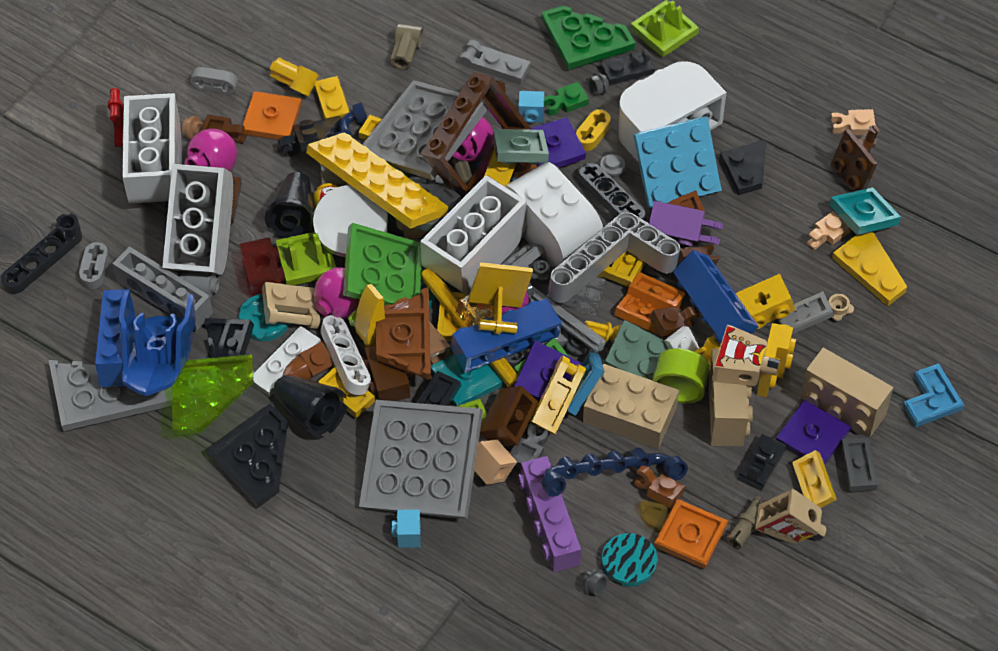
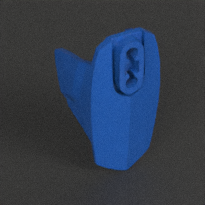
[119,291,196,396]

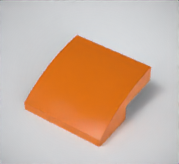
[615,272,686,336]

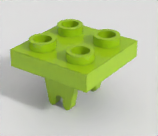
[631,0,699,57]
[276,232,336,285]

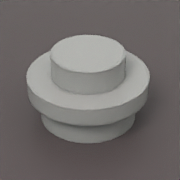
[600,154,625,178]

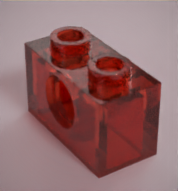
[240,237,286,297]

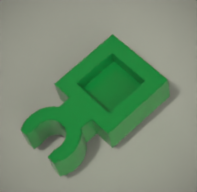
[544,82,589,116]

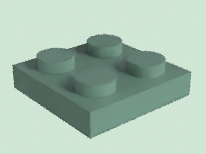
[492,129,549,165]
[603,320,668,380]

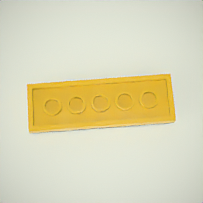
[306,132,449,229]

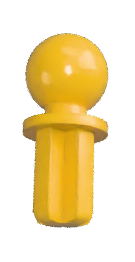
[584,320,621,343]

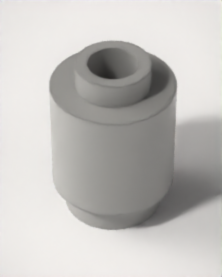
[180,271,220,298]

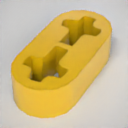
[576,110,611,151]

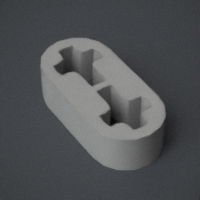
[190,67,238,94]
[79,242,109,289]

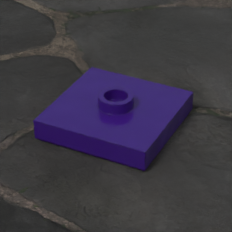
[531,117,586,168]
[513,340,582,401]
[776,400,851,465]

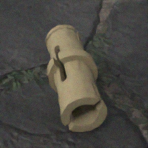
[726,496,766,549]

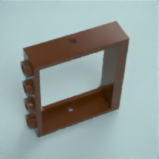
[421,72,532,200]

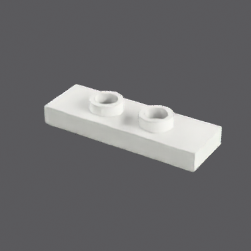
[249,326,321,397]

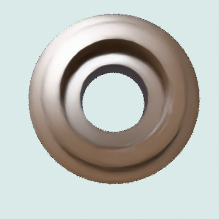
[182,116,203,140]

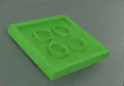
[343,223,422,306]

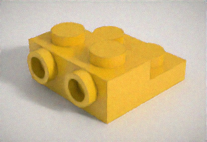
[757,323,796,398]

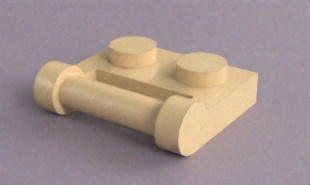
[262,282,320,329]

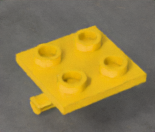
[469,262,533,335]

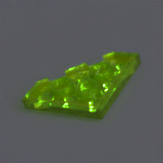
[172,355,254,435]

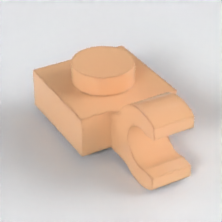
[807,211,851,250]

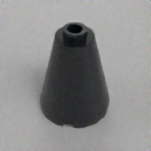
[265,172,315,239]
[273,375,347,438]

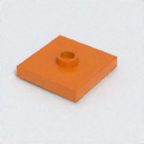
[243,91,302,140]
[654,499,728,569]

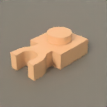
[831,109,876,136]

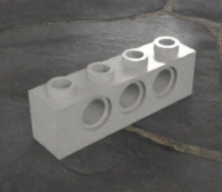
[112,246,213,331]

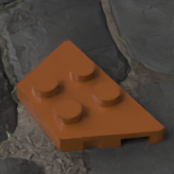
[376,288,431,379]

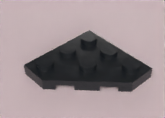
[206,403,288,508]

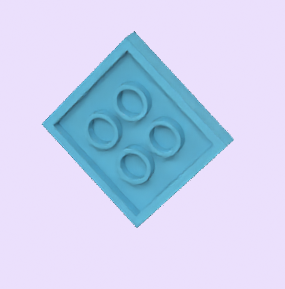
[633,116,722,209]

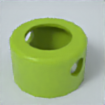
[652,348,710,404]

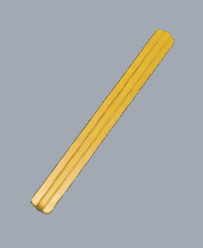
[421,268,518,387]

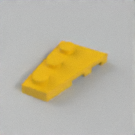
[832,231,907,306]

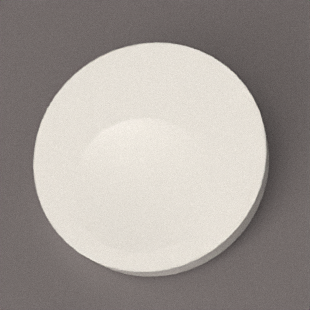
[313,185,388,257]

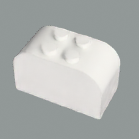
[618,62,726,163]
[123,93,182,203]
[504,162,603,269]
[162,164,233,275]
[420,175,527,294]

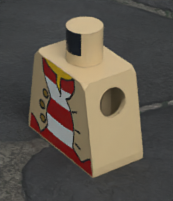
[712,325,780,386]
[755,489,826,544]

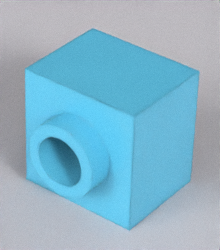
[519,91,544,123]
[392,510,421,548]

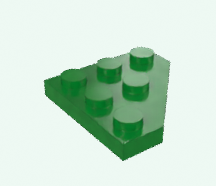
[541,6,635,70]

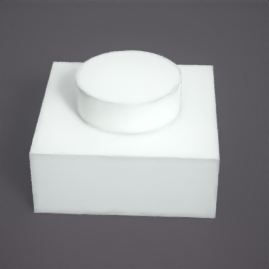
[664,326,699,351]

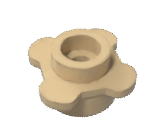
[828,294,854,321]

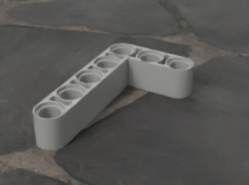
[549,212,680,303]

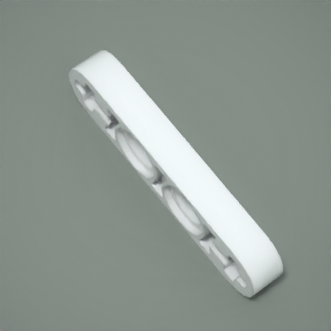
[320,315,371,395]

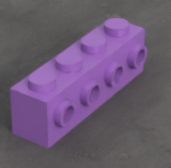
[517,456,581,572]

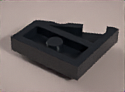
[293,116,341,152]
[720,140,766,195]
[205,318,254,371]

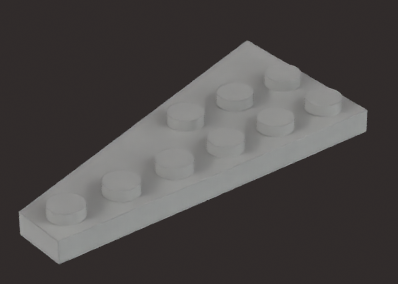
[49,360,222,431]

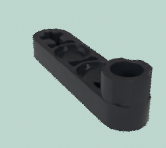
[579,163,645,221]
[1,213,83,294]

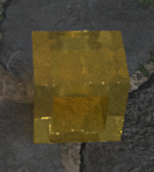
[455,295,494,328]

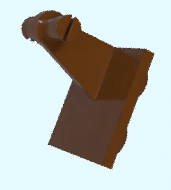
[831,125,879,192]

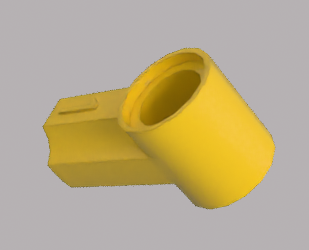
[270,57,319,97]

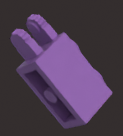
[649,201,723,247]

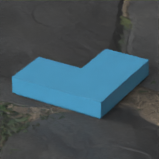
[567,351,604,415]
[903,363,964,427]

